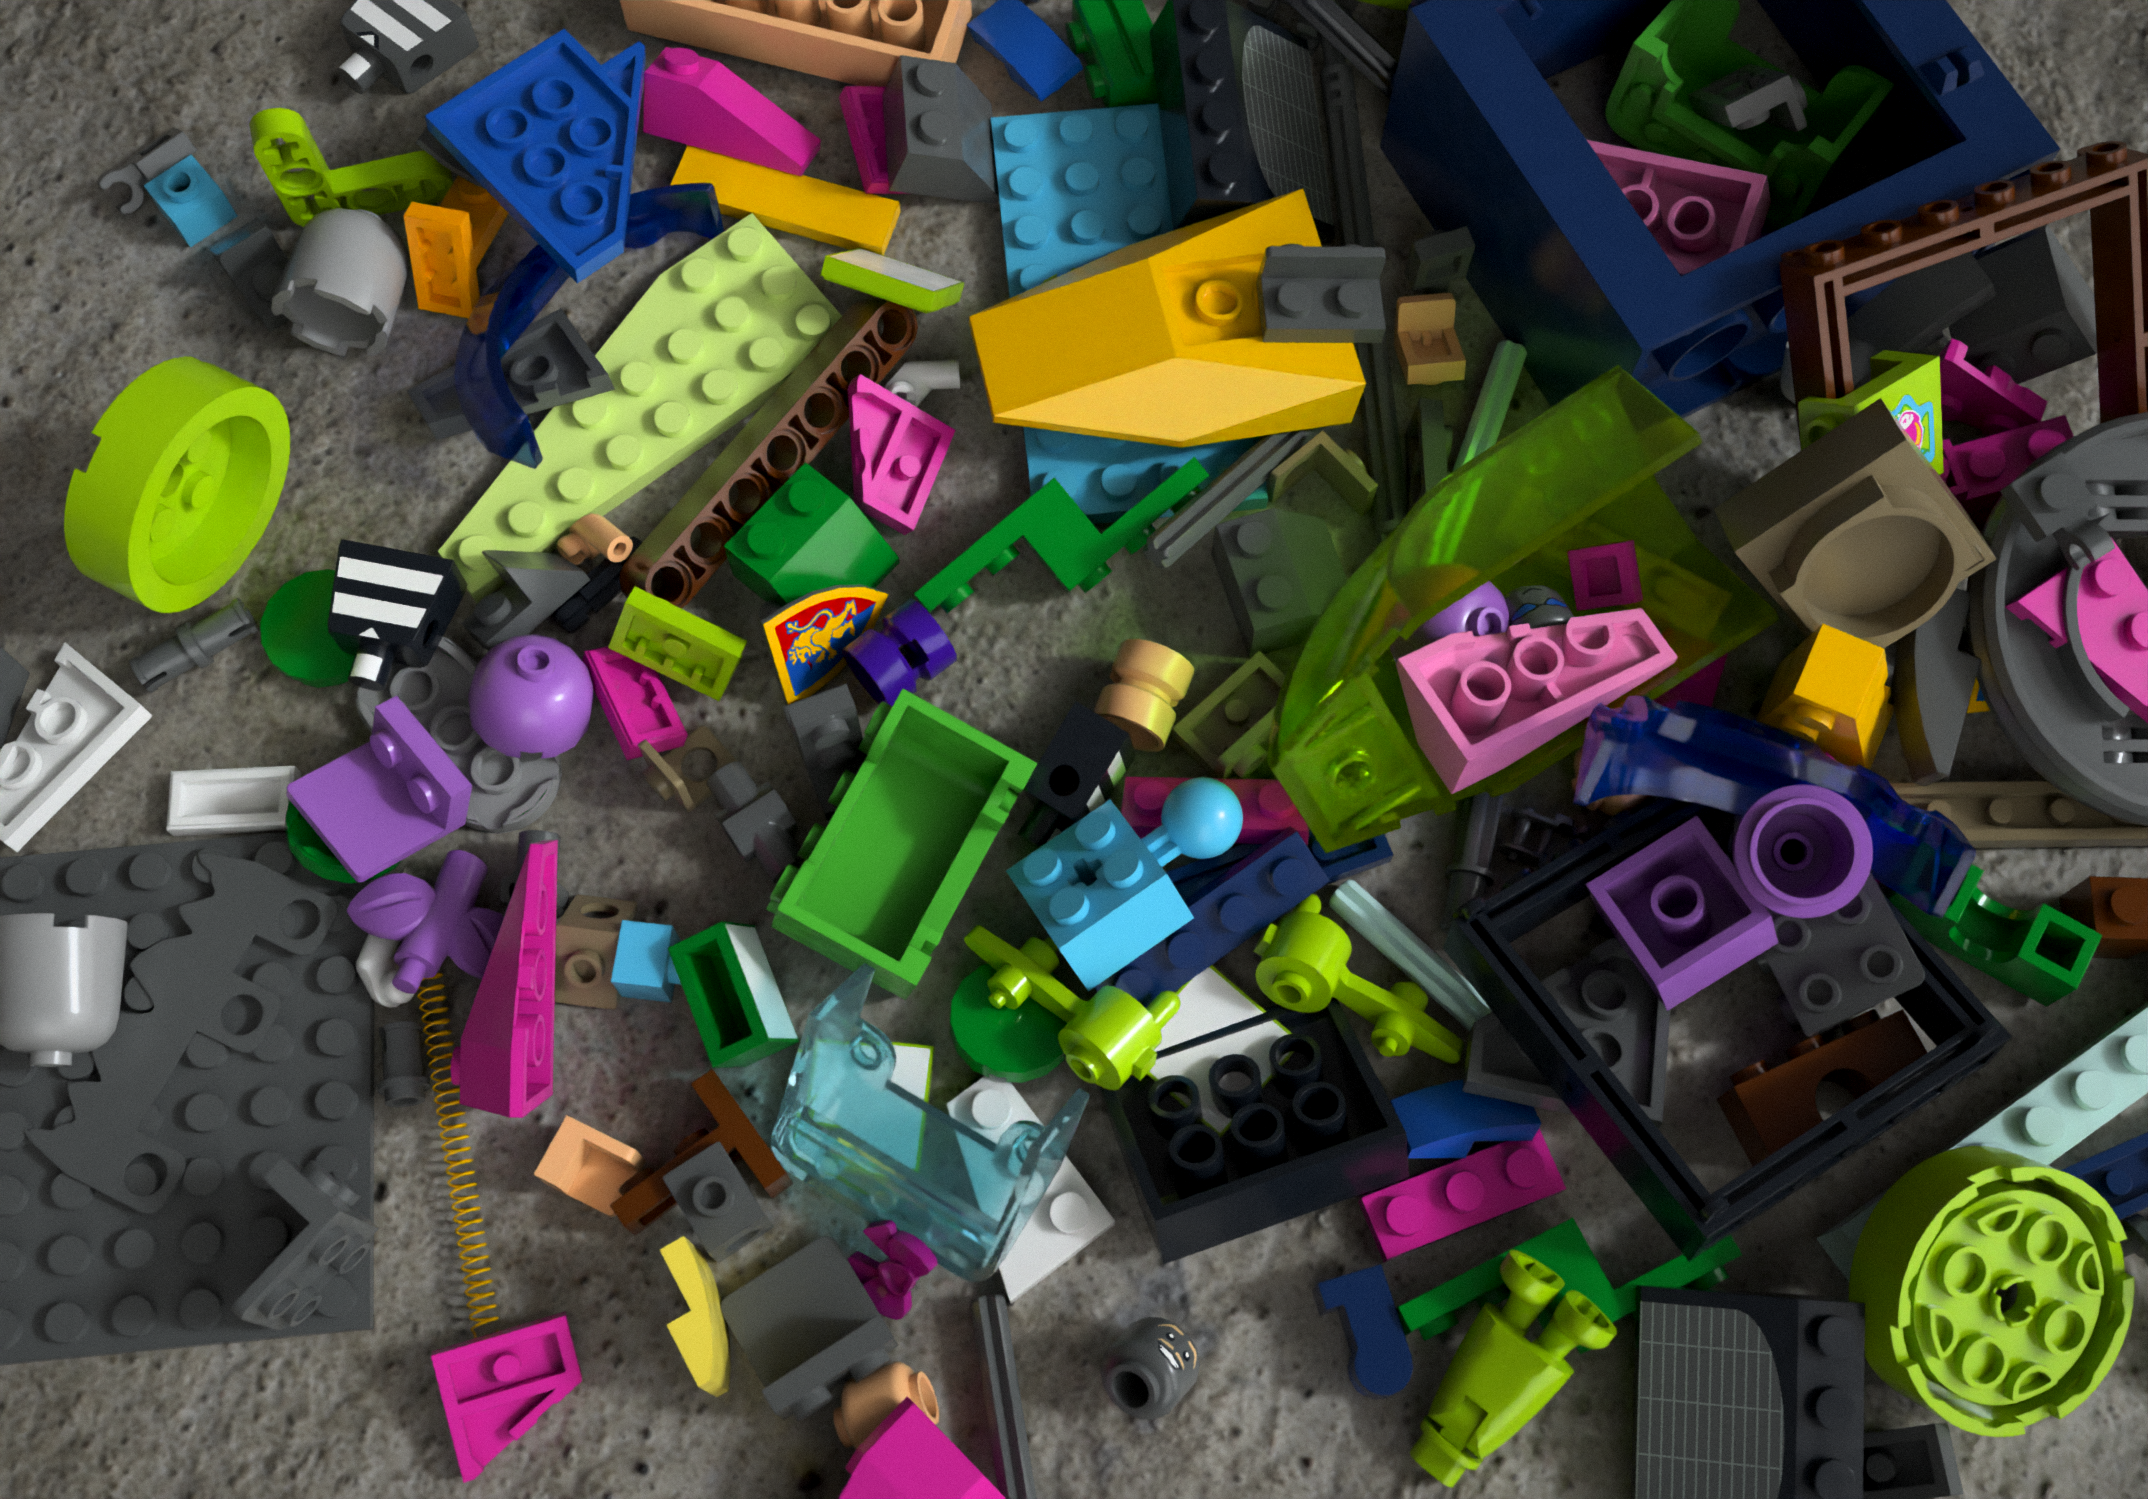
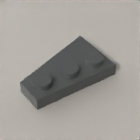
[407,308,615,440]

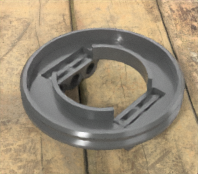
[1965,412,2148,826]

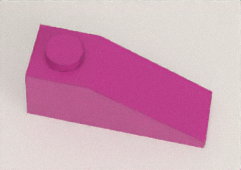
[643,47,821,176]

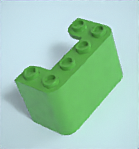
[1605,0,1895,230]
[766,689,1037,1000]

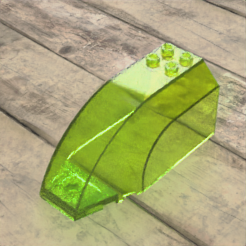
[1268,365,1779,853]

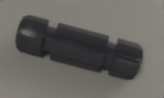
[551,536,642,634]

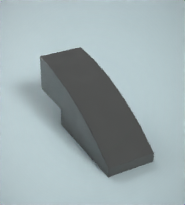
[1847,252,1996,390]
[1892,588,1981,786]

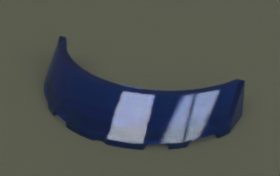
[455,183,724,469]
[1573,696,1976,918]

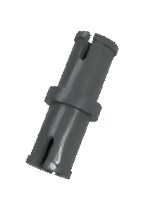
[129,598,260,693]

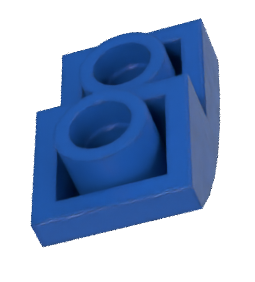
[967,0,1083,102]
[1390,1080,1542,1159]

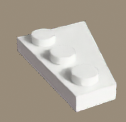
[0,642,153,852]
[946,1074,1115,1304]

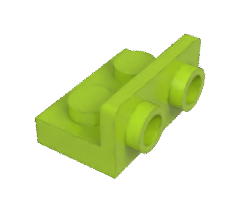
[608,586,747,701]

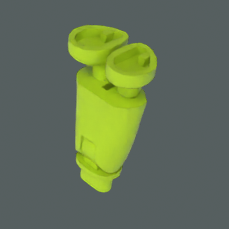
[1409,1250,1617,1488]

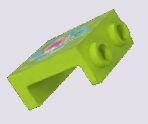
[1798,350,1944,475]

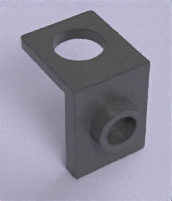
[663,1142,774,1263]

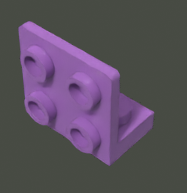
[286,695,472,882]

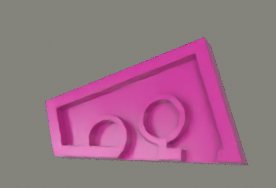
[2005,538,2148,723]

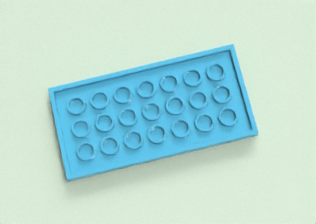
[991,104,1268,524]

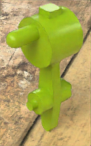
[1253,894,1464,1064]
[964,925,1181,1090]

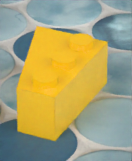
[1752,623,1894,776]

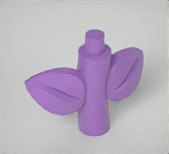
[347,850,504,994]

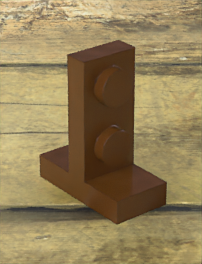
[610,1069,793,1236]

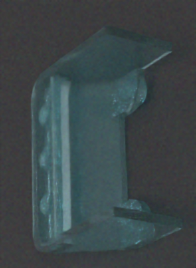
[771,963,1090,1282]

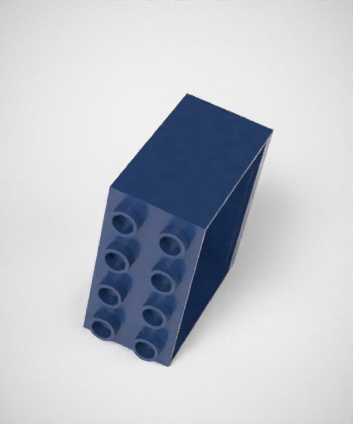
[1380,0,2060,464]

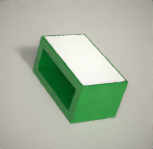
[668,921,799,1068]

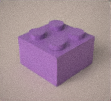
[1586,816,1778,1011]

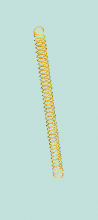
[417,973,499,1338]

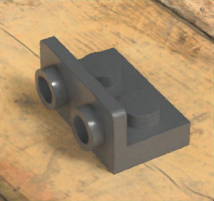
[1256,244,1386,343]

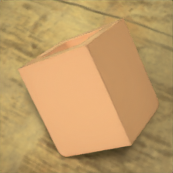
[534,1115,646,1217]

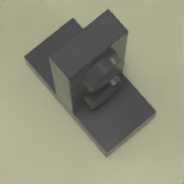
[782,684,867,822]

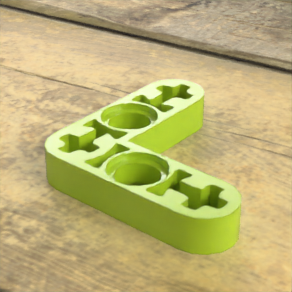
[249,108,453,227]

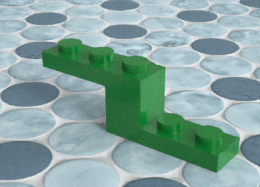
[914,457,1209,615]
[1396,1217,1742,1355]

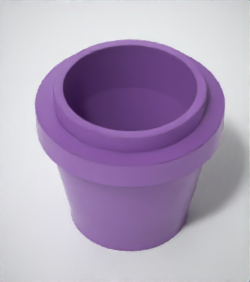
[1732,785,1873,918]

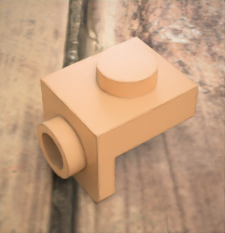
[1394,293,1466,385]

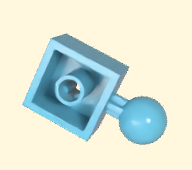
[1006,777,1243,991]

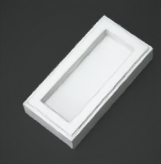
[166,766,301,836]

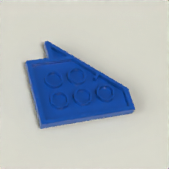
[425,29,646,284]

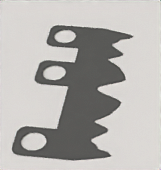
[25,852,338,1214]

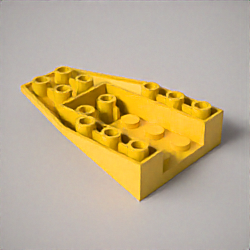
[969,188,1366,448]

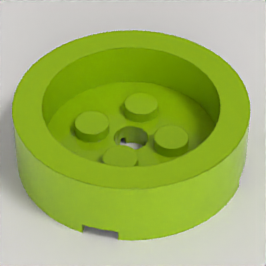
[64,356,290,613]
[1849,1146,2135,1437]

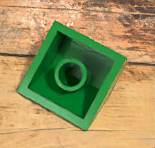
[724,462,900,606]

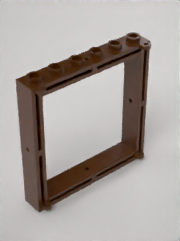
[1779,141,2148,533]

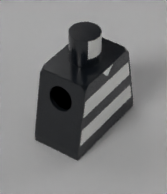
[328,539,468,691]
[1017,701,1136,848]

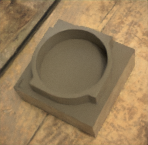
[1714,398,1996,648]

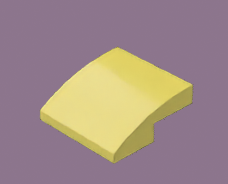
[660,1236,731,1397]

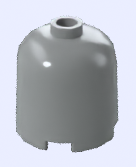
[271,208,410,356]
[0,913,127,1067]

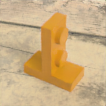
[403,175,509,319]

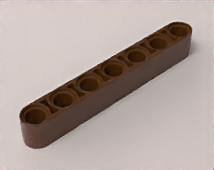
[619,300,918,609]

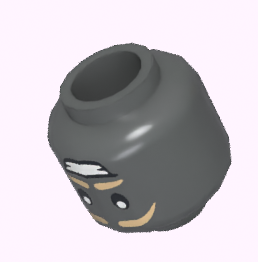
[1100,1317,1200,1420]

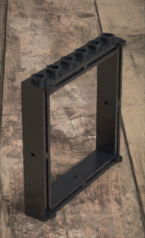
[1443,743,2012,1262]

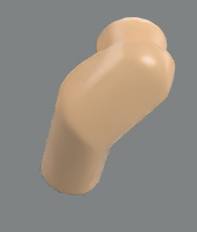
[557,513,633,566]

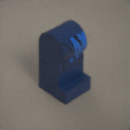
[1312,1264,1413,1400]

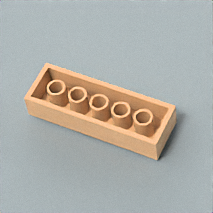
[620,0,972,87]

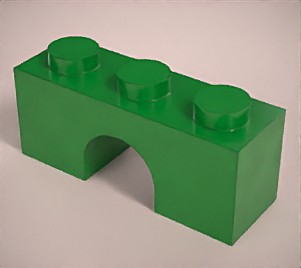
[1883,839,2103,1007]

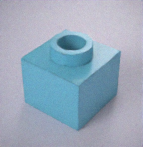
[143,154,237,248]
[611,920,681,1002]

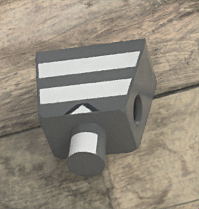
[337,0,479,94]

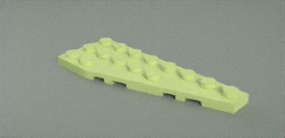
[438,213,842,603]

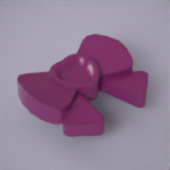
[848,1220,938,1320]

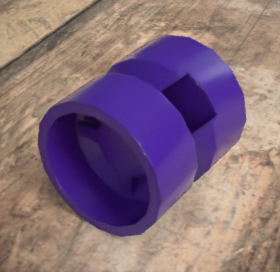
[841,598,957,706]

